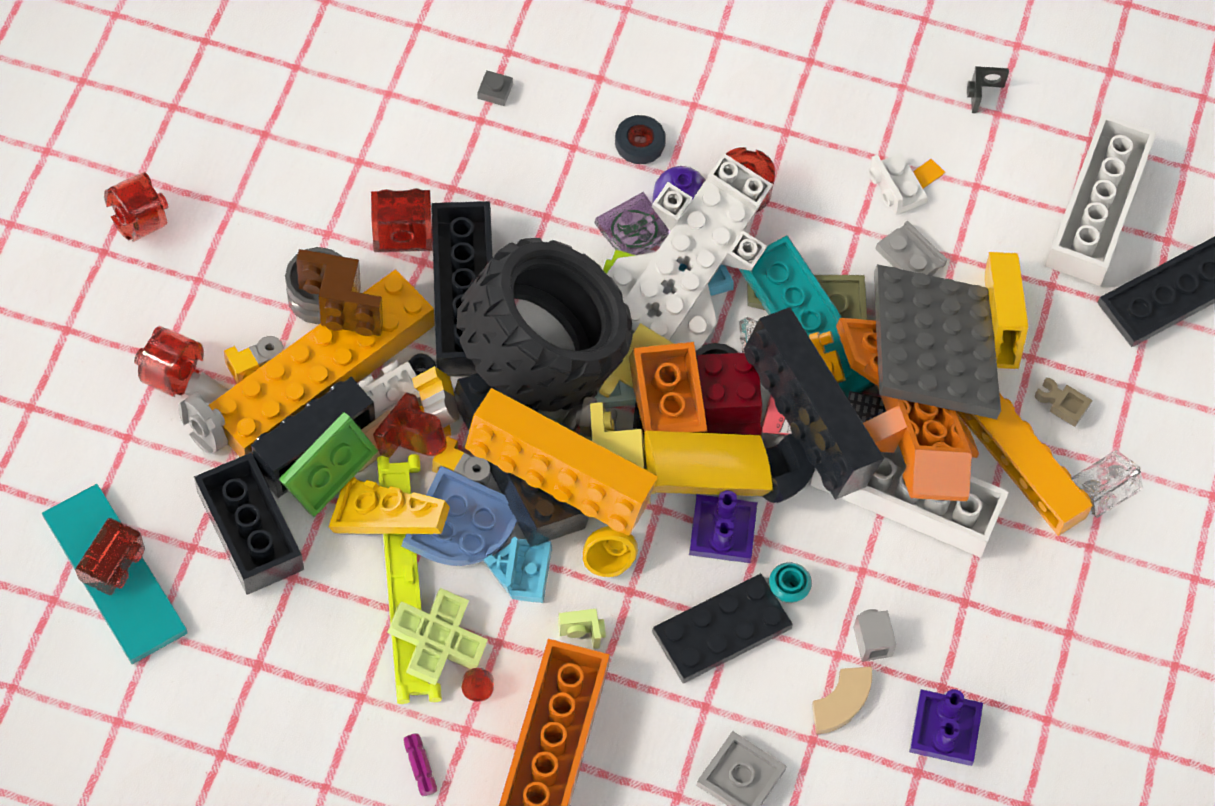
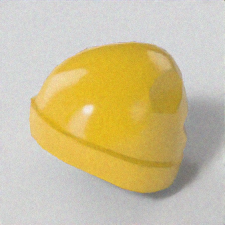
[583,526,638,577]

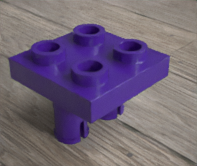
[689,490,758,563]
[909,689,983,766]

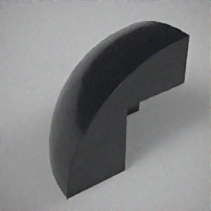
[762,433,815,503]

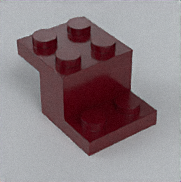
[697,353,762,438]

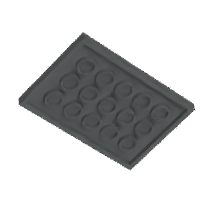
[874,264,1001,419]

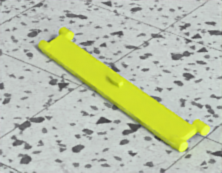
[377,454,442,704]

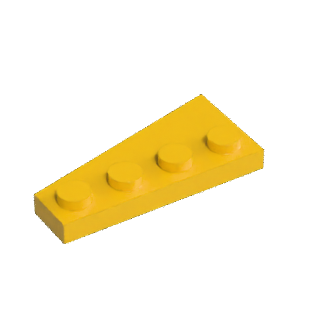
[328,477,450,534]

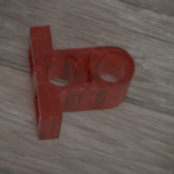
[373,392,447,458]

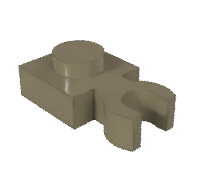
[1034,377,1093,427]

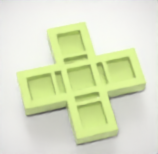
[387,588,488,685]

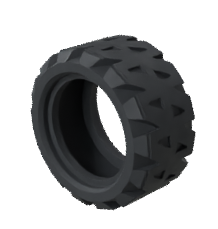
[457,238,633,412]

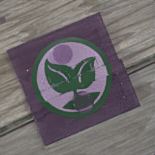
[594,191,671,255]

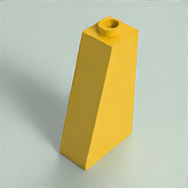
[985,252,1029,369]

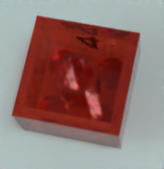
[371,188,432,252]

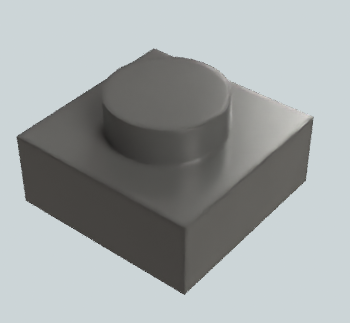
[477,70,513,106]

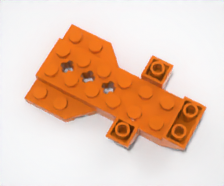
[836,318,979,501]

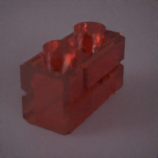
[75,518,145,596]

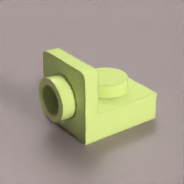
[558,609,606,649]

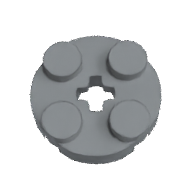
[178,392,228,454]

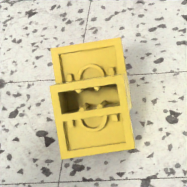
[590,402,656,504]

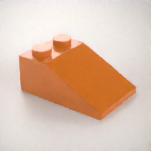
[629,342,707,433]

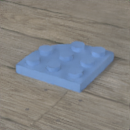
[401,466,517,566]

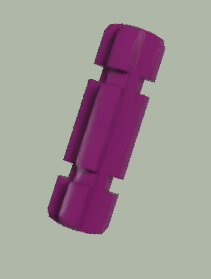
[403,733,437,796]

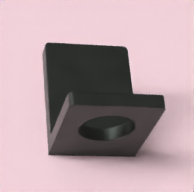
[967,66,1009,113]

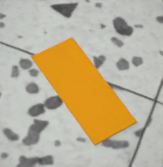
[913,159,946,189]

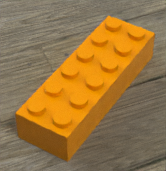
[465,388,658,536]

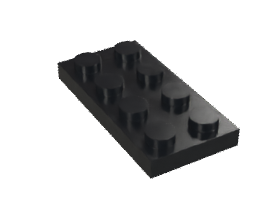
[652,573,793,684]

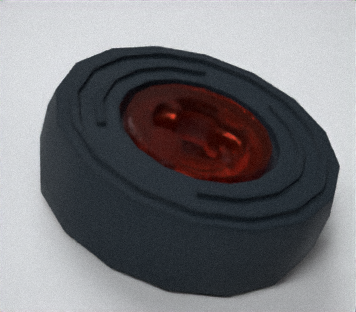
[615,115,666,164]

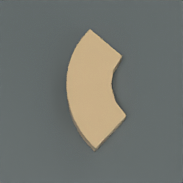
[812,667,872,735]

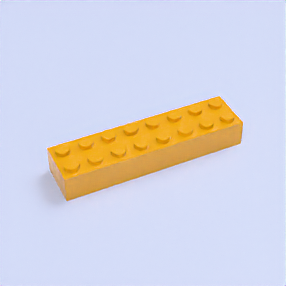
[208,269,435,457]

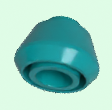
[769,562,812,603]

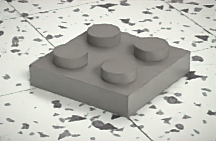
[696,731,787,806]

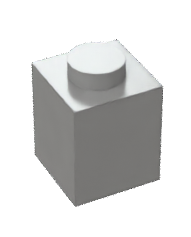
[853,609,896,662]

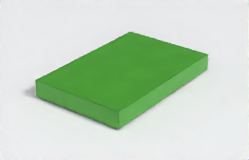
[279,412,378,517]

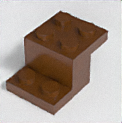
[296,249,383,336]

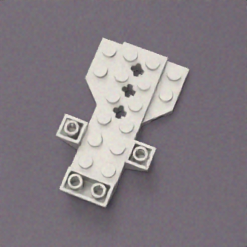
[607,153,773,351]

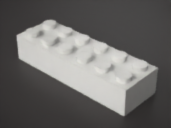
[1045,113,1157,286]
[810,445,1009,558]

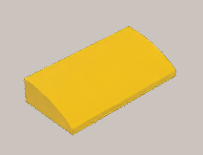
[644,431,773,496]

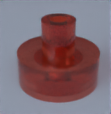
[461,668,494,702]

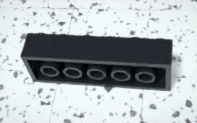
[431,201,493,375]
[743,307,884,500]
[454,373,589,547]

